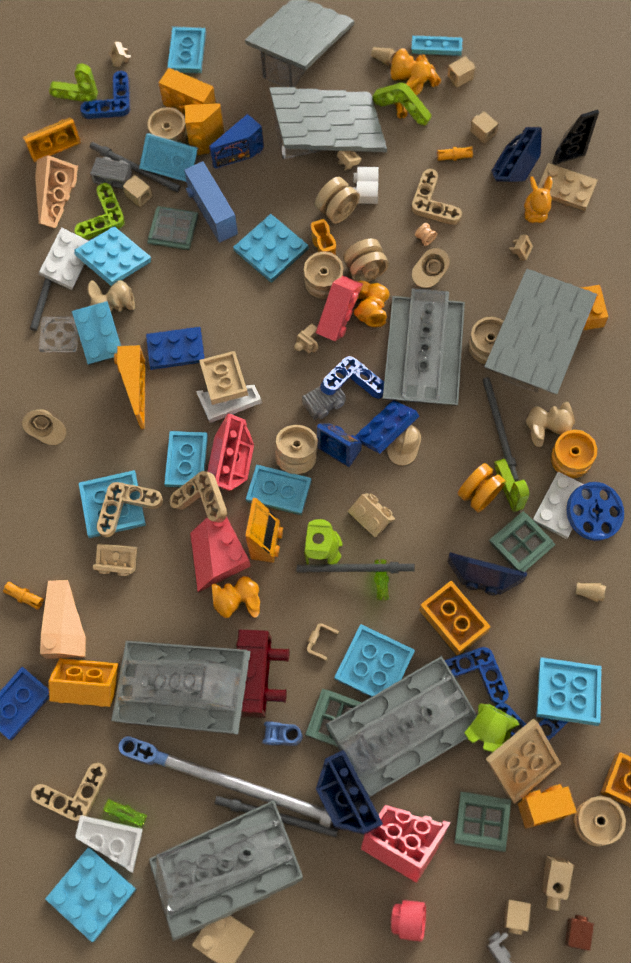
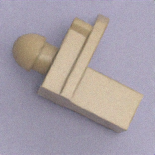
[294,324,318,354]

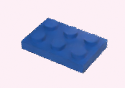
[146,327,205,370]
[355,400,419,454]
[0,667,49,741]

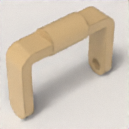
[307,623,339,661]

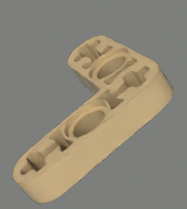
[412,169,462,225]
[169,471,227,523]
[97,482,163,537]
[31,763,108,822]

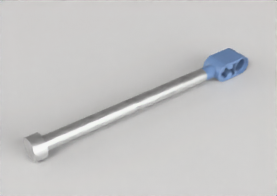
[119,737,331,828]

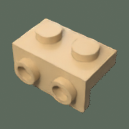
[347,493,395,537]
[93,543,137,576]

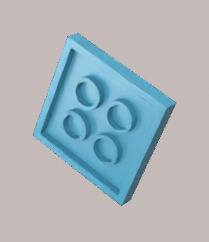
[233,214,309,283]
[74,226,151,286]
[79,470,146,538]
[334,624,415,697]
[536,657,602,726]
[45,847,137,942]

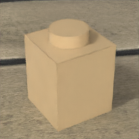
[448,56,475,87]
[470,111,499,144]
[123,175,152,208]
[503,900,531,935]

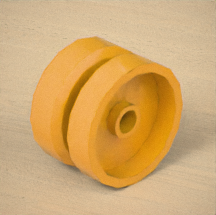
[551,430,598,479]
[457,463,506,513]

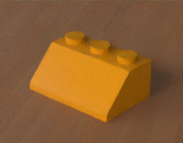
[185,103,225,155]
[22,117,81,163]
[48,658,119,707]

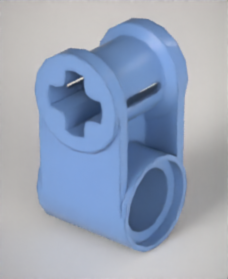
[262,722,303,746]

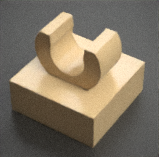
[109,42,130,67]
[336,151,361,171]
[510,234,533,260]

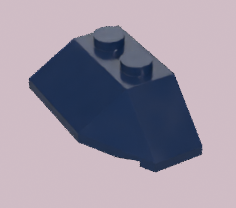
[491,127,542,182]
[448,552,527,596]
[316,750,383,835]

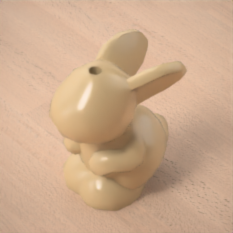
[87,280,135,312]
[526,402,575,447]

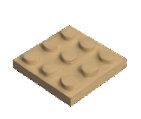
[486,719,561,804]

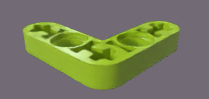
[49,63,98,102]
[372,83,432,126]
[74,183,125,240]
[494,459,529,512]

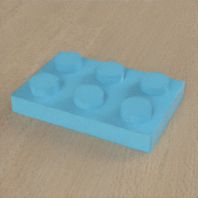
[167,27,206,73]
[139,133,198,182]
[72,301,121,365]
[164,431,208,488]
[246,465,312,516]

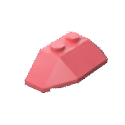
[207,414,254,491]

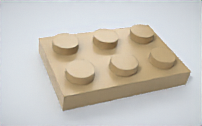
[538,163,598,211]
[199,351,248,405]

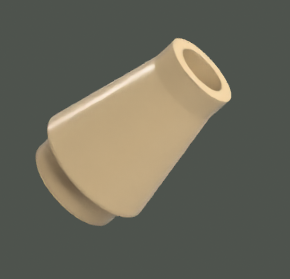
[371,47,397,66]
[576,583,606,602]

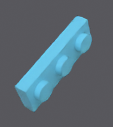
[411,36,462,56]

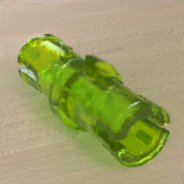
[374,559,390,600]
[103,799,147,827]

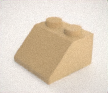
[192,915,255,963]

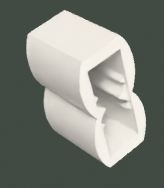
[353,167,378,204]

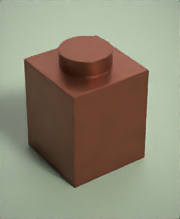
[565,915,594,951]

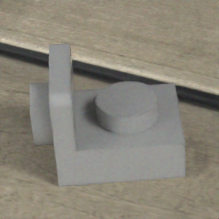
[486,931,511,963]

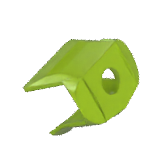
[304,519,343,564]
[464,704,519,752]

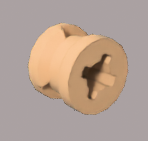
[415,223,437,246]

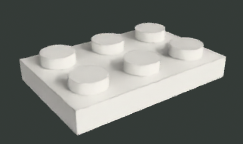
[39,227,88,290]
[533,472,590,539]

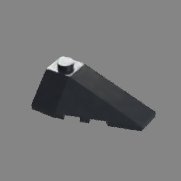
[552,109,599,165]

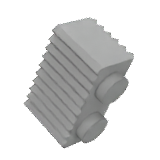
[90,157,132,189]
[302,382,346,420]

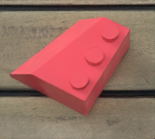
[190,515,251,592]
[361,805,450,883]

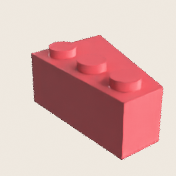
[316,276,363,342]

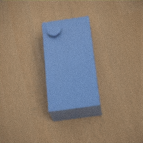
[184,161,238,243]

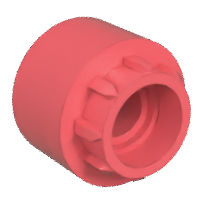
[391,900,426,942]

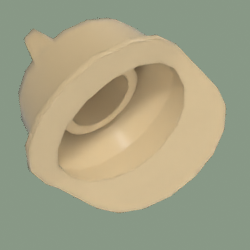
[412,248,450,288]
[22,409,66,445]
[387,424,421,466]

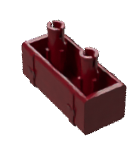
[236,629,290,718]

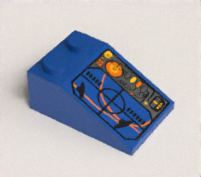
[210,114,264,169]
[317,424,362,467]

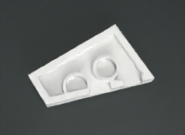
[196,385,262,423]
[75,816,143,873]

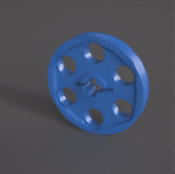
[566,482,624,541]

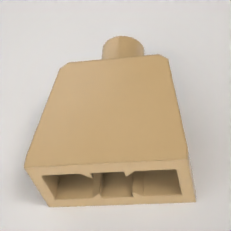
[542,855,574,911]

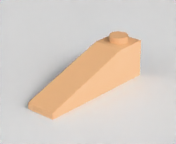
[35,155,78,228]
[40,580,86,659]

